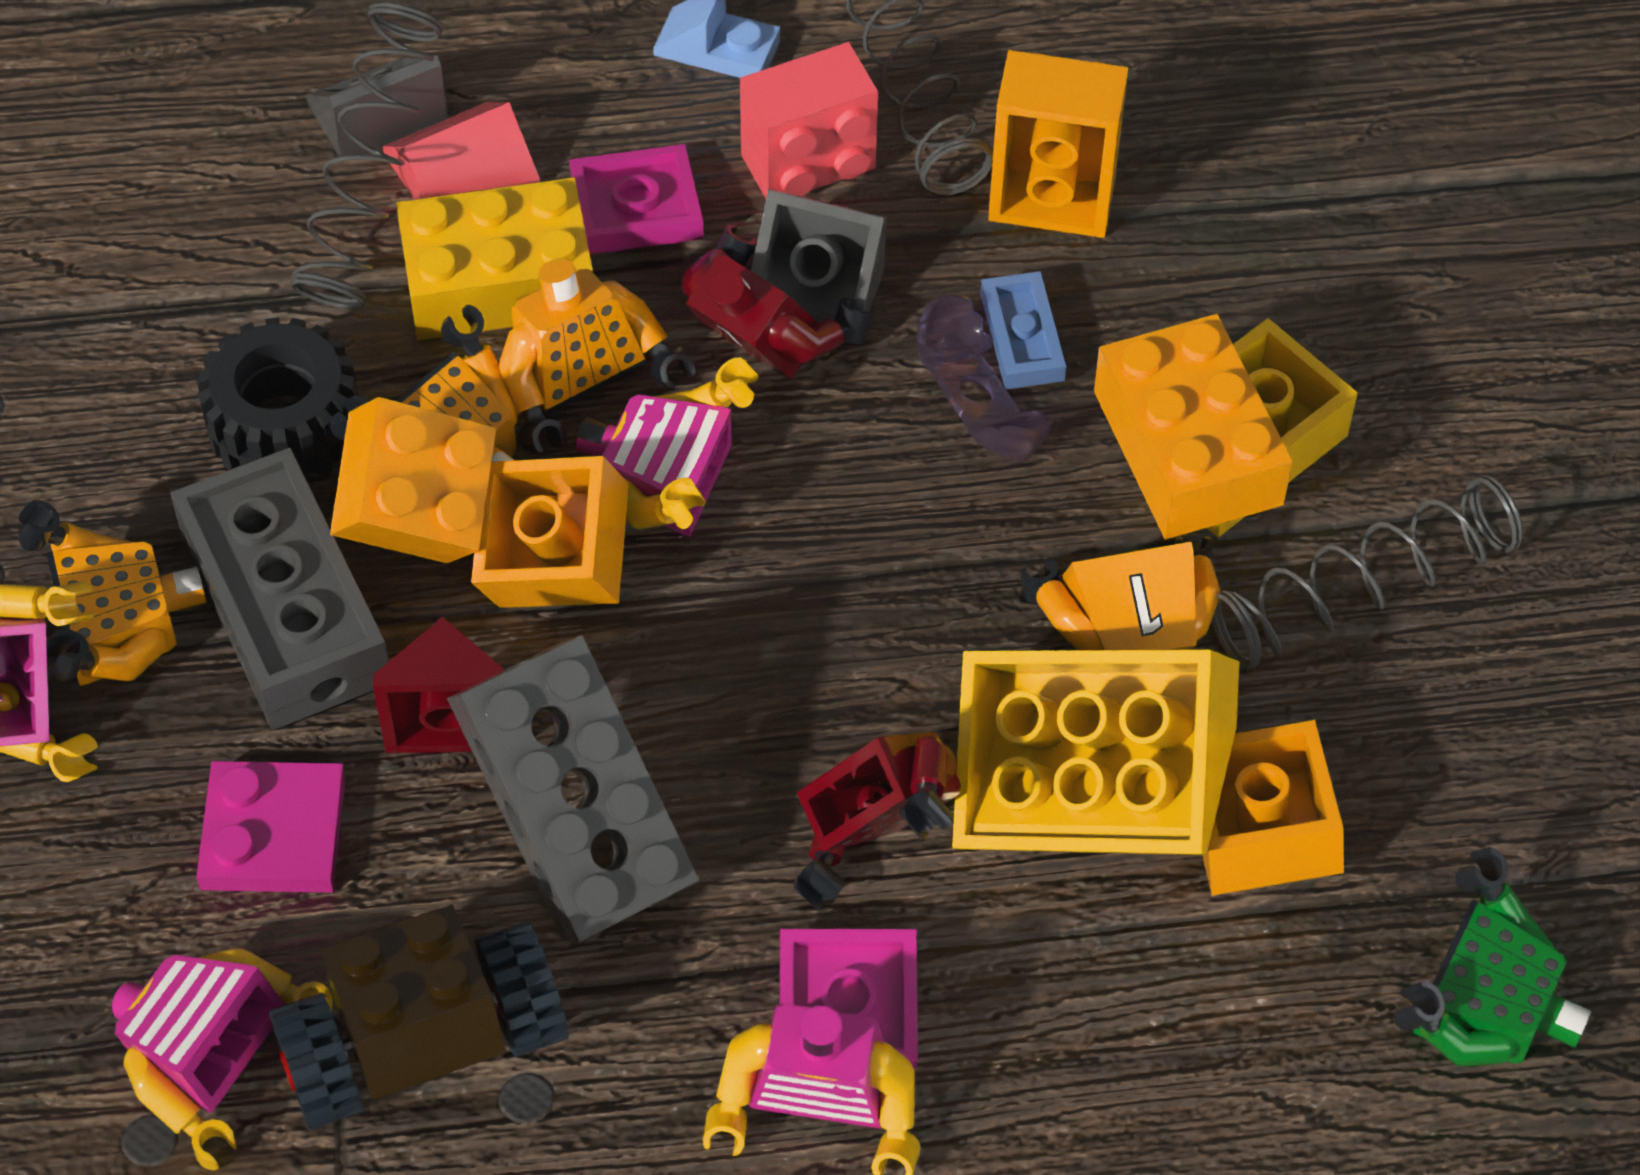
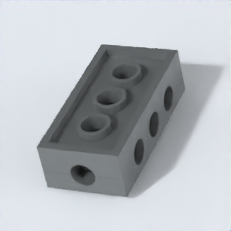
[170,448,389,731]
[447,635,700,942]

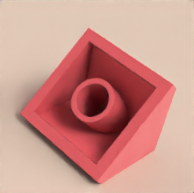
[383,102,540,200]

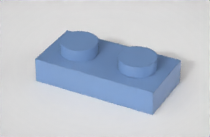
[980,271,1066,390]

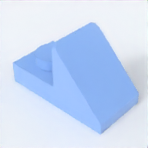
[653,0,780,78]

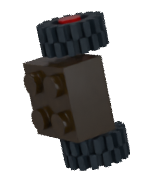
[269,904,569,1131]

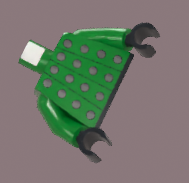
[1394,847,1592,1067]

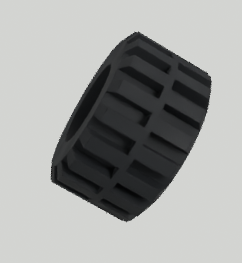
[197,317,359,482]

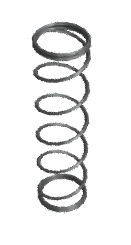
[846,0,993,195]
[290,1,443,309]
[1212,475,1523,670]

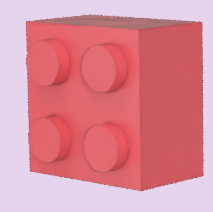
[740,42,878,199]

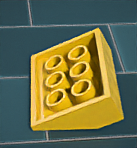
[952,650,1239,855]

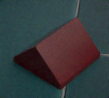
[373,617,505,753]

